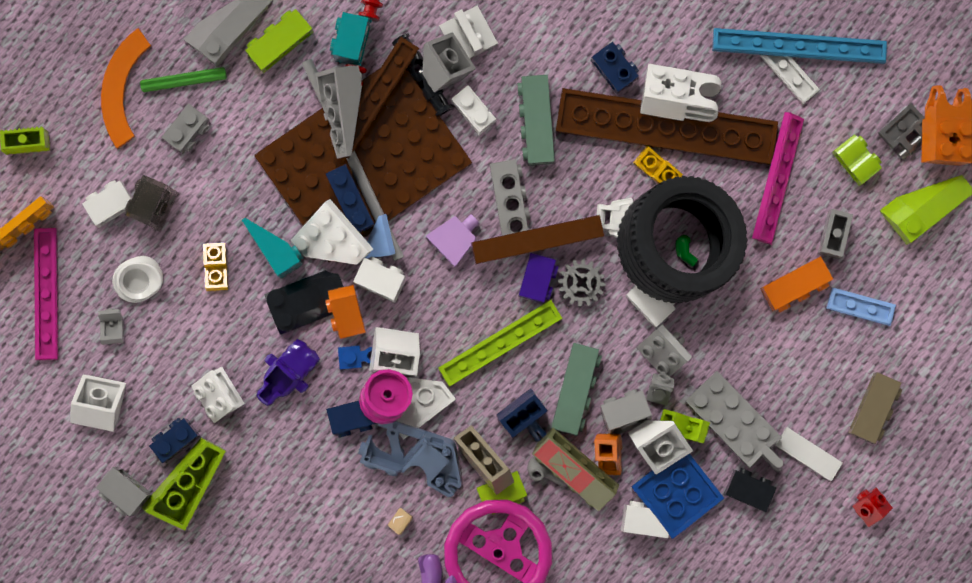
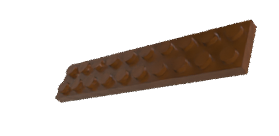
[555,88,778,165]

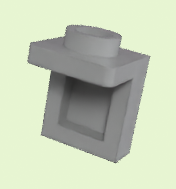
[98,308,124,345]

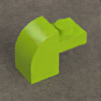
[660,409,710,444]

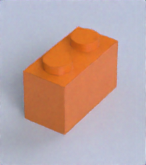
[325,285,366,339]

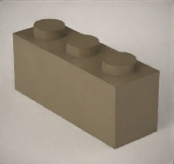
[848,372,902,444]
[454,425,514,495]

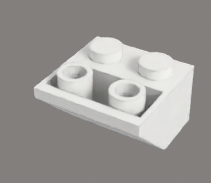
[369,327,420,377]

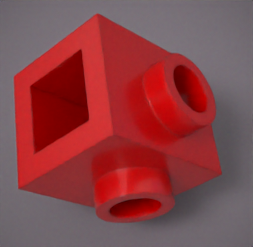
[852,487,893,527]

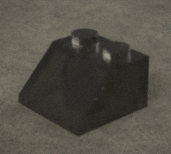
[125,175,179,232]

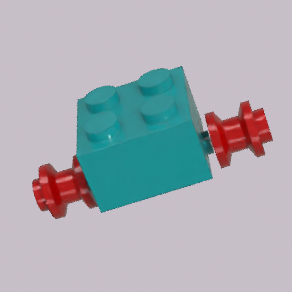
[330,0,383,87]

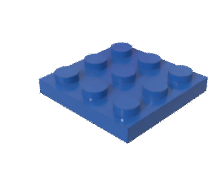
[631,453,724,539]

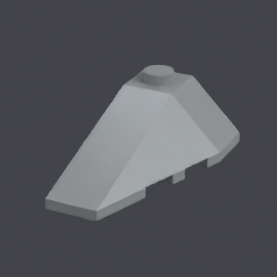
[184,0,273,67]
[315,65,362,158]

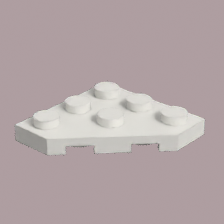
[291,199,373,265]
[384,377,456,440]

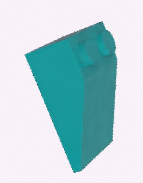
[242,218,304,279]

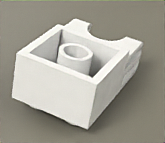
[640,64,721,122]

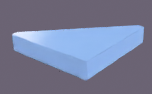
[366,214,395,258]

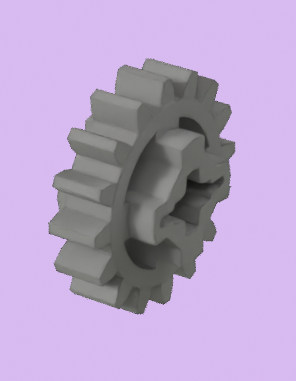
[558,259,606,307]

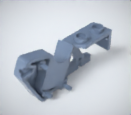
[358,421,462,497]

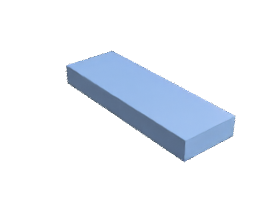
[826,287,896,326]

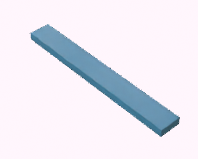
[712,28,887,64]

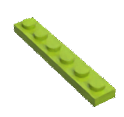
[438,300,563,387]

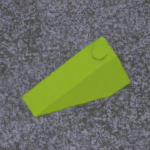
[879,175,972,245]

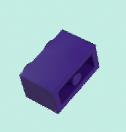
[518,253,559,304]

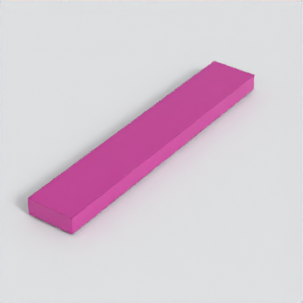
[752,112,804,245]
[34,228,58,360]

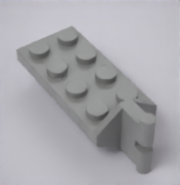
[685,371,783,472]

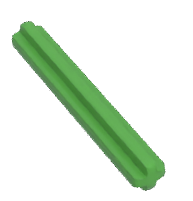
[140,67,227,92]

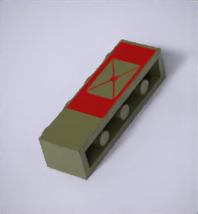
[532,428,619,512]

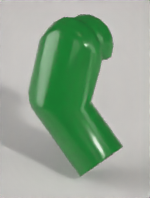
[675,235,698,267]

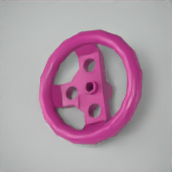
[444,500,552,583]

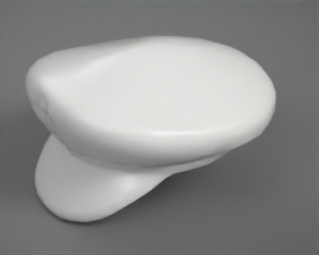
[112,256,163,303]

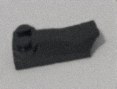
[264,270,344,335]

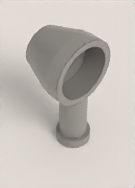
[527,457,565,488]

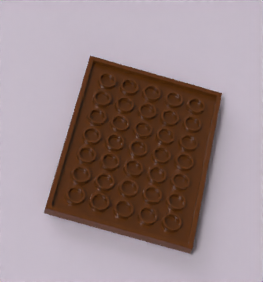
[254,68,472,263]

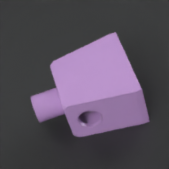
[426,214,480,267]

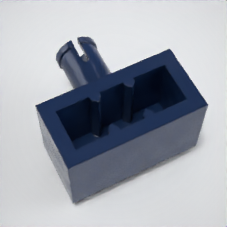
[496,388,548,442]

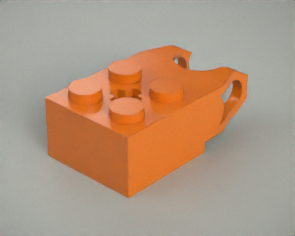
[921,85,972,166]

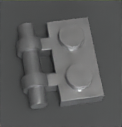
[878,103,925,160]

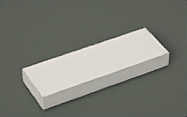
[760,55,820,105]
[775,427,843,481]

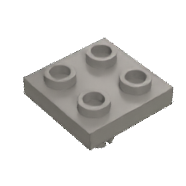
[636,324,692,376]

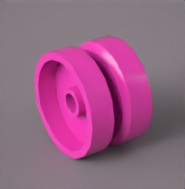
[359,369,413,424]

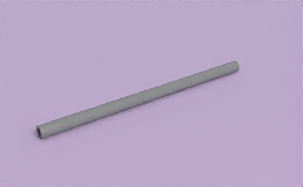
[302,59,404,261]

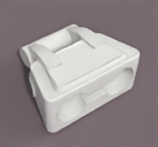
[597,198,633,238]

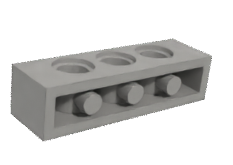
[490,159,531,236]

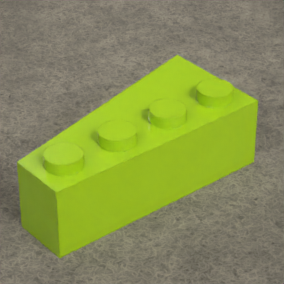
[141,438,226,531]

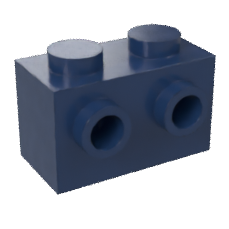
[591,41,639,94]
[149,418,200,463]

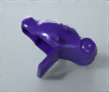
[256,339,320,406]

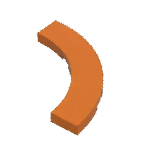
[101,28,152,149]

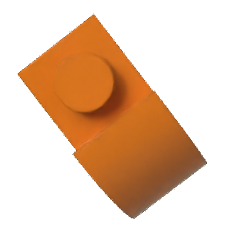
[594,434,623,475]

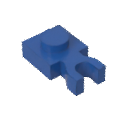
[338,346,372,370]

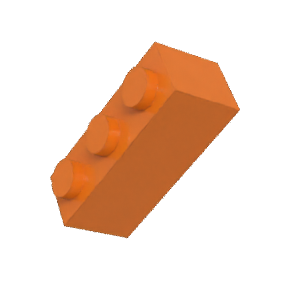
[760,256,833,312]

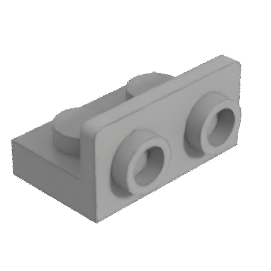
[161,103,210,154]

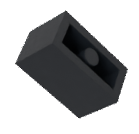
[724,468,777,512]

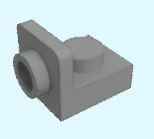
[646,373,674,405]

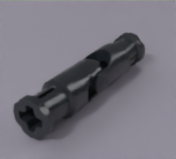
[392,33,453,117]

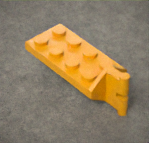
[0,196,54,255]

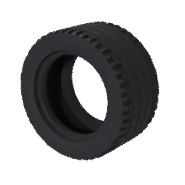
[617,176,748,303]

